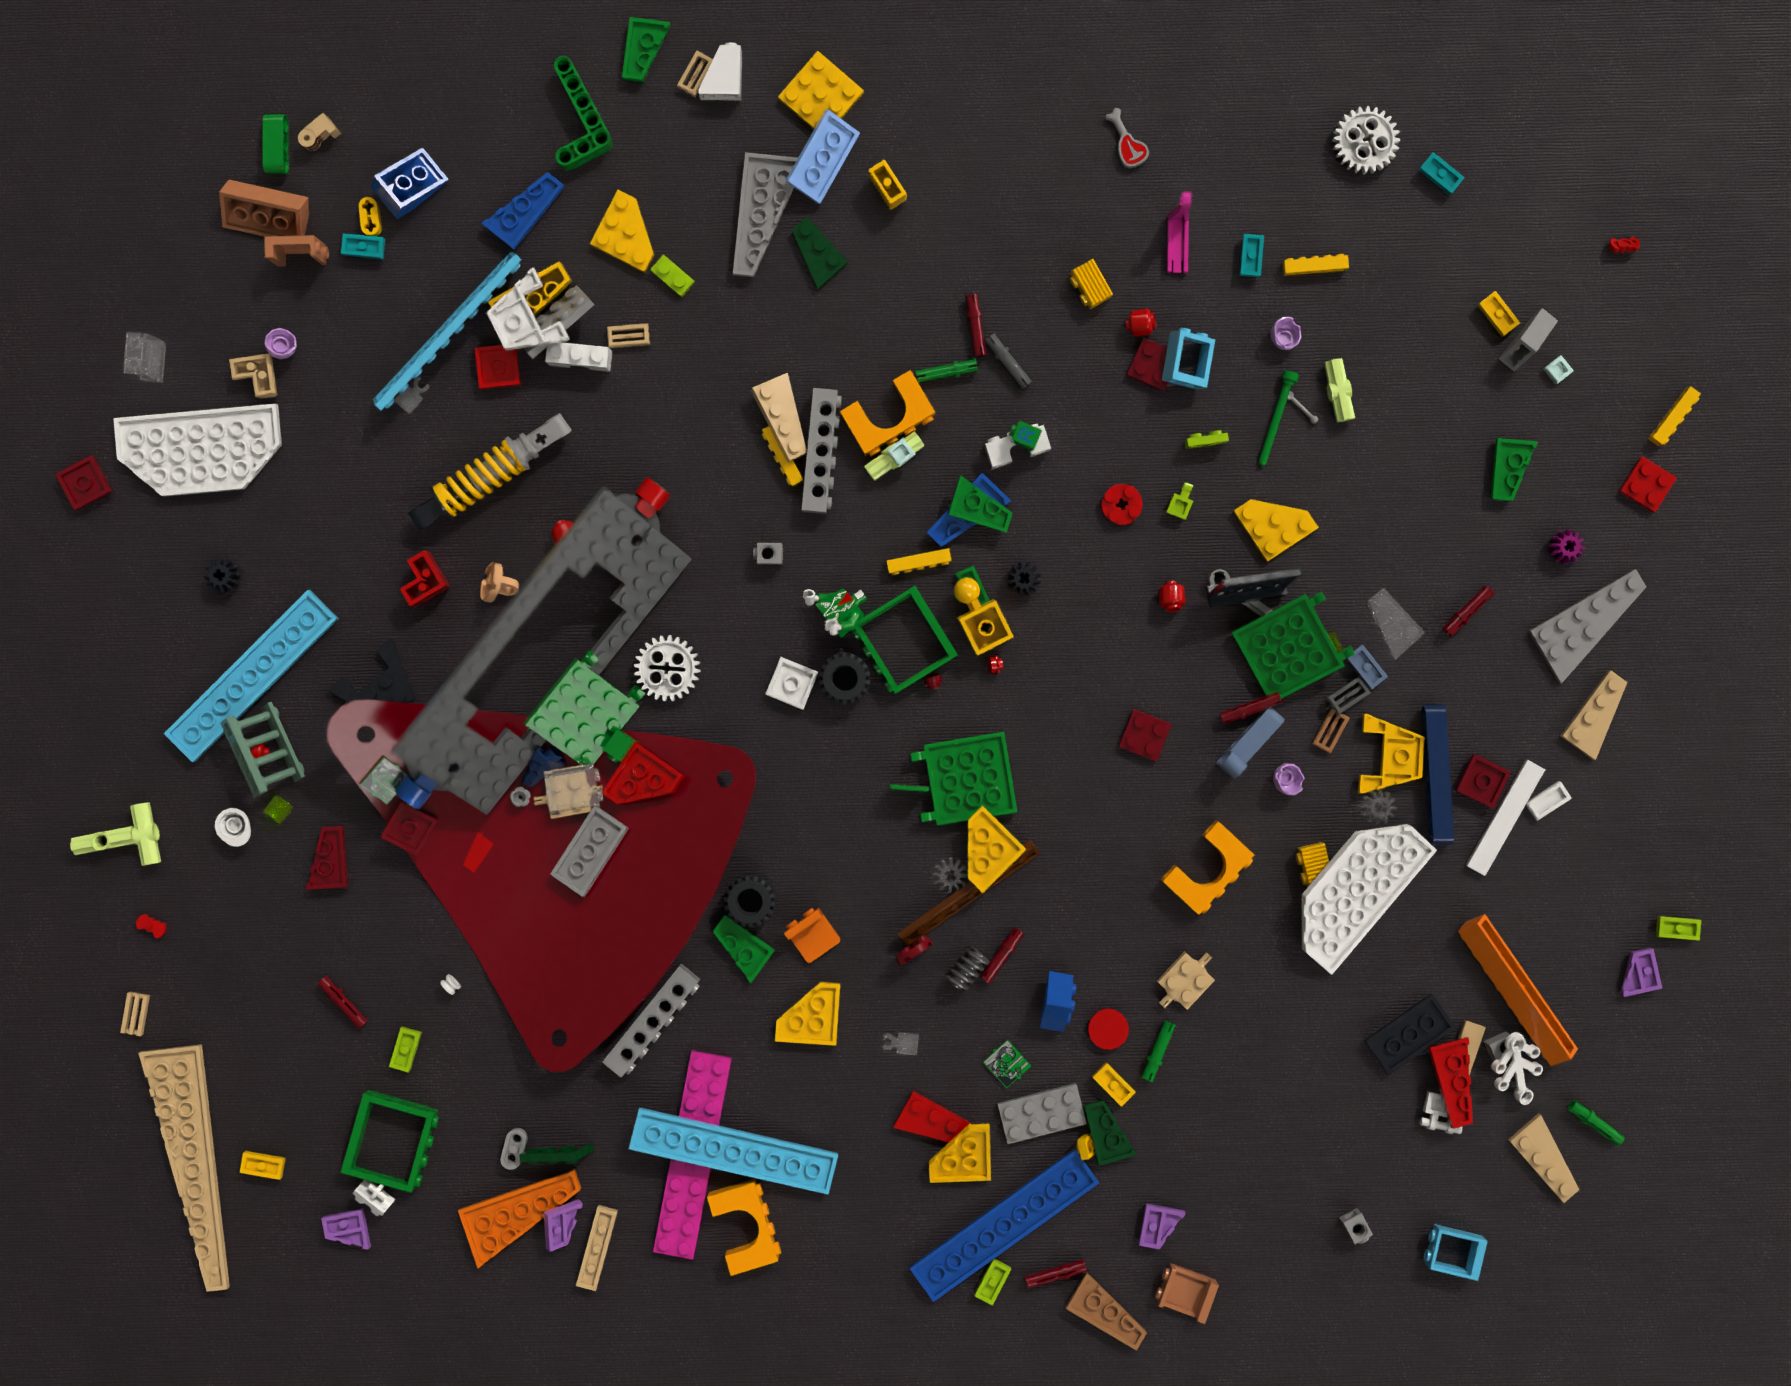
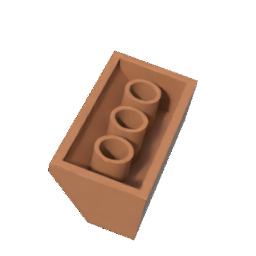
[219,180,309,237]

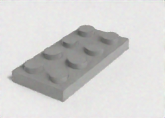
[524,285,594,359]
[550,805,629,897]
[997,1083,1087,1144]

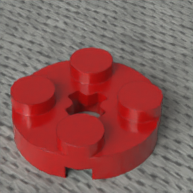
[1101,484,1142,525]

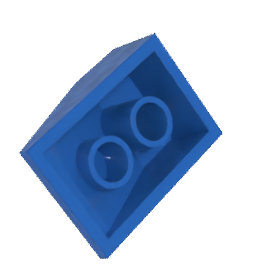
[371,148,449,219]

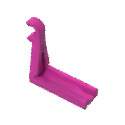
[1167,192,1191,274]

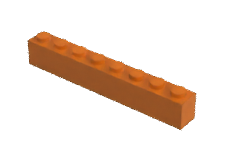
[1458,914,1578,1066]

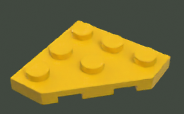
[590,190,654,273]
[1233,499,1319,562]
[968,806,1026,893]
[775,982,840,1046]
[929,1124,991,1183]

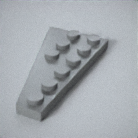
[733,152,798,278]
[1528,569,1646,684]

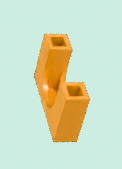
[840,370,935,456]
[1160,820,1254,915]
[707,1178,781,1276]

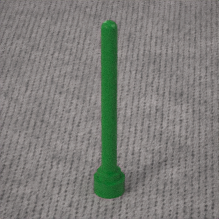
[1258,370,1299,466]

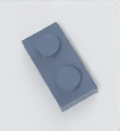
[1347,645,1388,689]

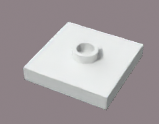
[765,657,819,710]

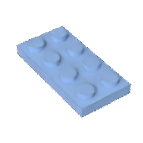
[785,110,860,204]

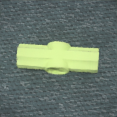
[1324,358,1355,423]
[864,431,924,481]
[130,802,161,866]
[70,826,135,855]

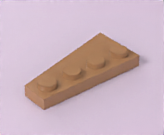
[1066,1272,1147,1351]

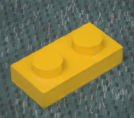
[1477,291,1520,337]
[1092,1062,1136,1107]
[240,1151,286,1180]

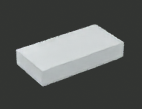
[1526,781,1572,821]

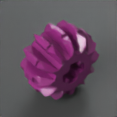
[1548,529,1586,564]

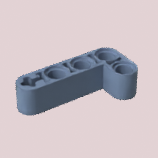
[1216,707,1285,778]

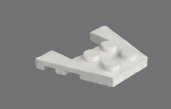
[487,268,570,351]

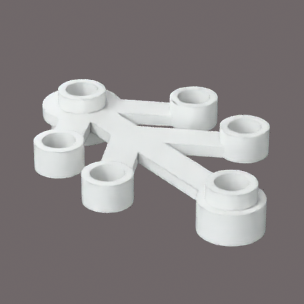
[1491,1032,1543,1105]

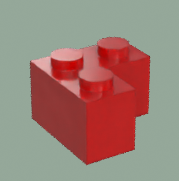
[400,550,451,607]

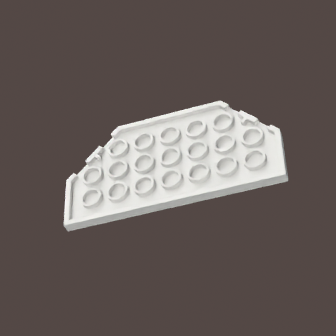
[113,404,282,496]
[1302,824,1437,975]

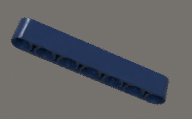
[1421,704,1454,846]

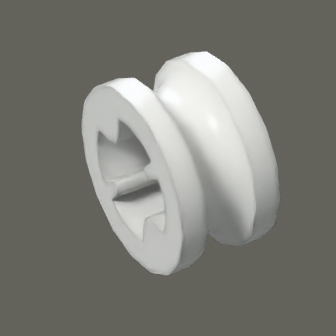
[440,974,461,995]

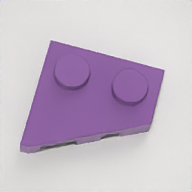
[1620,948,1662,997]
[544,1199,583,1252]
[1138,1203,1185,1249]
[321,1208,371,1249]

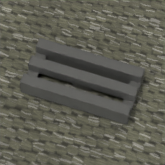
[1326,676,1371,715]

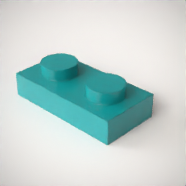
[1419,152,1465,195]
[341,233,385,259]
[1239,234,1264,278]

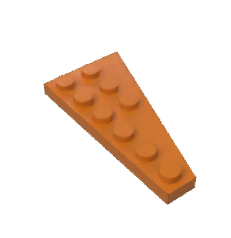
[458,1169,581,1268]

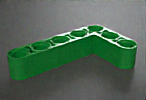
[554,56,613,171]

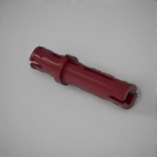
[965,294,987,357]
[1442,585,1495,637]
[1220,691,1283,725]
[980,926,1025,984]
[316,976,368,1029]
[1025,1259,1087,1289]

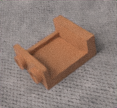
[264,235,329,267]
[1155,1263,1219,1324]

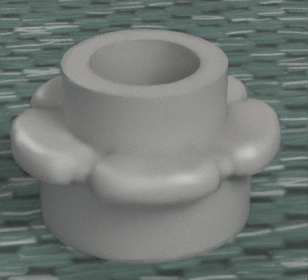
[510,787,531,807]

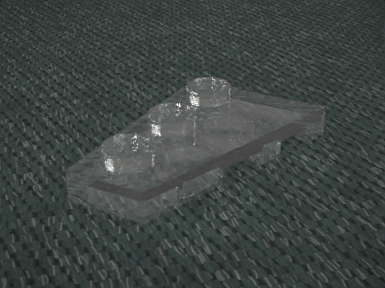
[1367,588,1425,660]

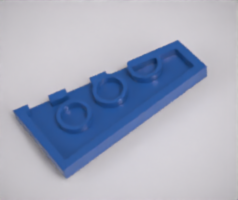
[481,172,565,250]
[926,473,1011,547]

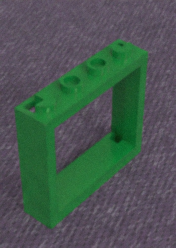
[851,586,958,694]
[341,1090,439,1193]

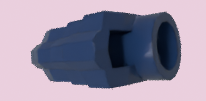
[521,746,566,787]

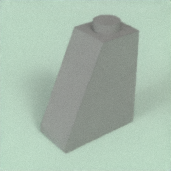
[1499,308,1558,371]

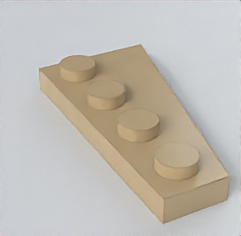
[751,373,807,462]
[1508,1113,1579,1203]

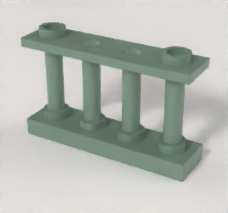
[220,702,305,798]

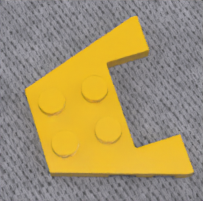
[1358,714,1425,793]

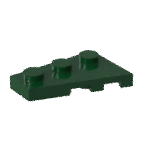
[792,217,848,290]
[1083,1100,1137,1166]
[519,1143,594,1165]

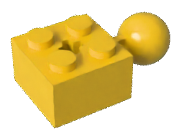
[954,578,1014,656]

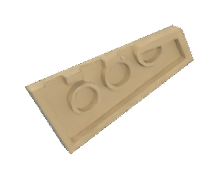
[1560,670,1627,760]

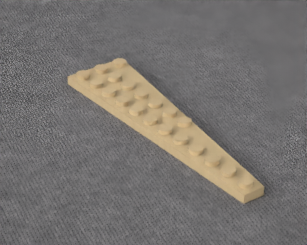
[139,1044,230,1292]

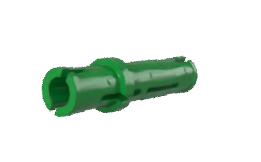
[916,359,978,383]
[1141,1020,1176,1082]
[1567,1100,1625,1146]

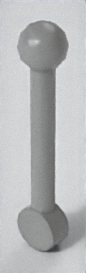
[1287,391,1318,424]

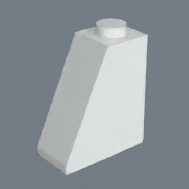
[699,42,742,101]

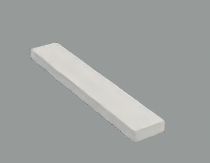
[1466,759,1545,876]

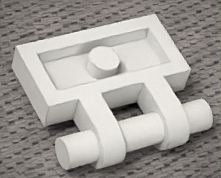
[1420,1091,1462,1134]

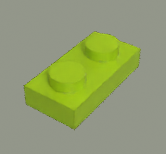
[650,254,695,297]
[1184,430,1229,449]
[1656,916,1701,940]
[389,1026,422,1073]
[974,1258,1011,1306]

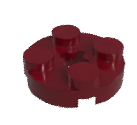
[895,935,933,967]

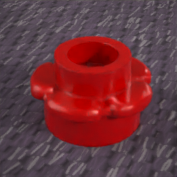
[987,655,1003,675]

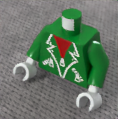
[803,589,867,638]

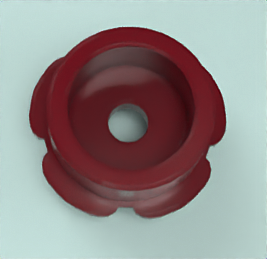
[923,673,943,689]

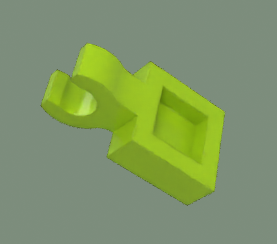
[1166,482,1193,520]

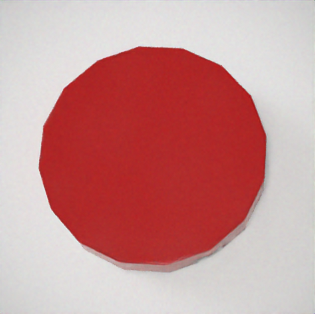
[1088,1008,1129,1050]

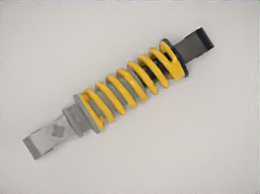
[408,413,572,530]

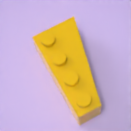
[488,261,572,317]

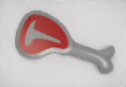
[1105,108,1149,169]

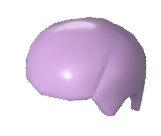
[1270,317,1301,350]
[265,328,297,359]
[1273,763,1305,795]

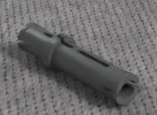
[984,333,1032,389]

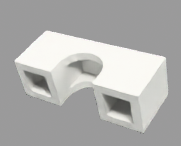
[545,342,612,372]
[984,424,1051,469]

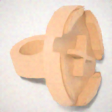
[480,562,519,603]

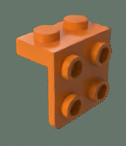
[784,907,840,963]

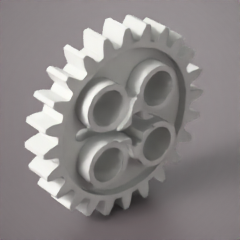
[1332,106,1400,175]
[634,635,701,701]

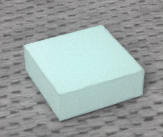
[1543,355,1573,385]
[887,438,916,468]

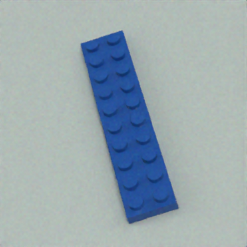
[910,1148,1099,1302]

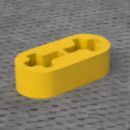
[359,197,382,237]

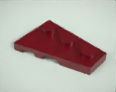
[306,826,348,890]

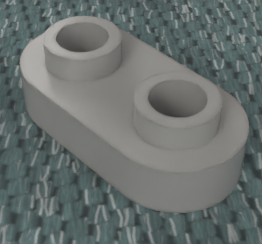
[500,1128,528,1170]

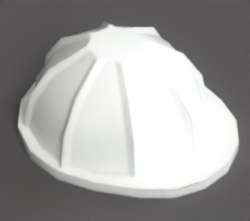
[215,808,251,847]

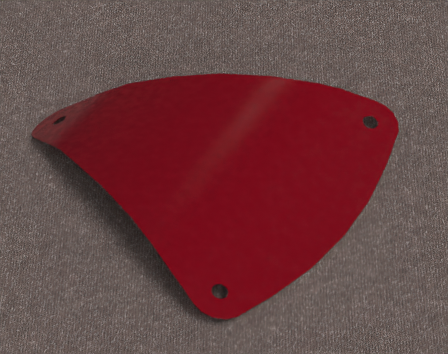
[327,700,756,1072]

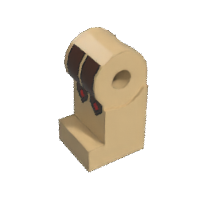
[298,113,341,151]

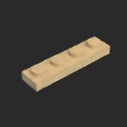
[576,1205,618,1291]

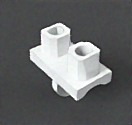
[353,1180,395,1216]

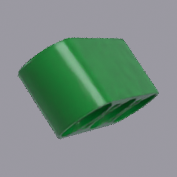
[263,114,289,174]

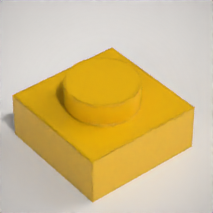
[1077,1134,1095,1160]

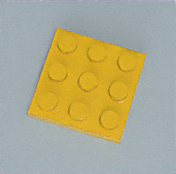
[778,51,864,129]

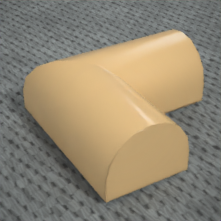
[229,353,277,398]

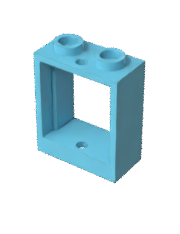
[1162,328,1215,389]
[1424,1224,1487,1281]

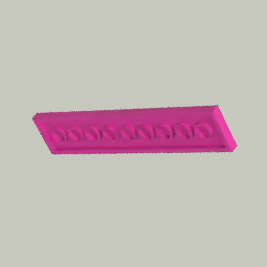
[653,1050,732,1259]

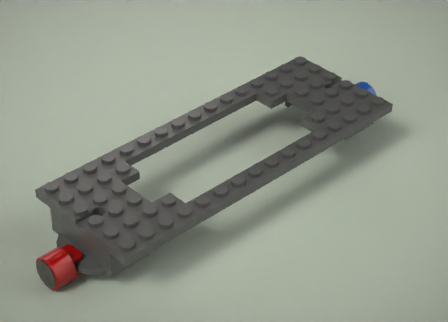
[391,477,692,815]

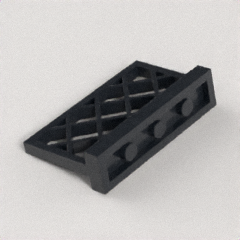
[1205,569,1302,608]

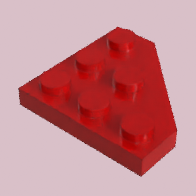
[601,742,685,805]

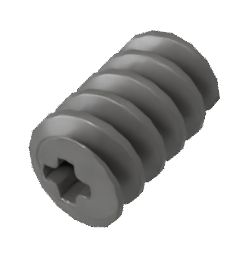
[945,946,989,991]

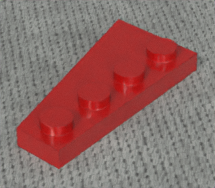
[1428,1037,1473,1129]
[893,1091,973,1142]

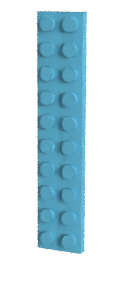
[373,252,521,410]
[164,590,339,762]
[629,1107,838,1194]

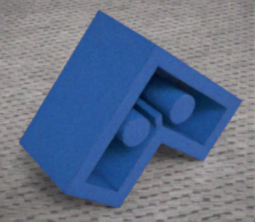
[1039,971,1076,1032]

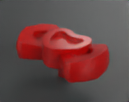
[1608,237,1640,254]
[136,914,167,938]

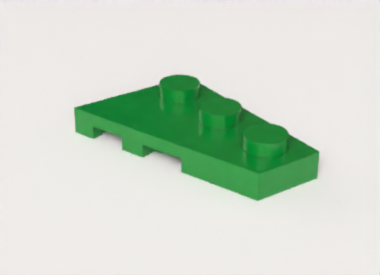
[622,17,671,82]
[1490,438,1538,502]
[947,475,1013,533]
[713,914,775,983]

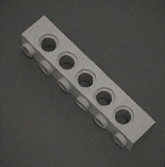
[802,388,842,514]
[602,964,700,1077]

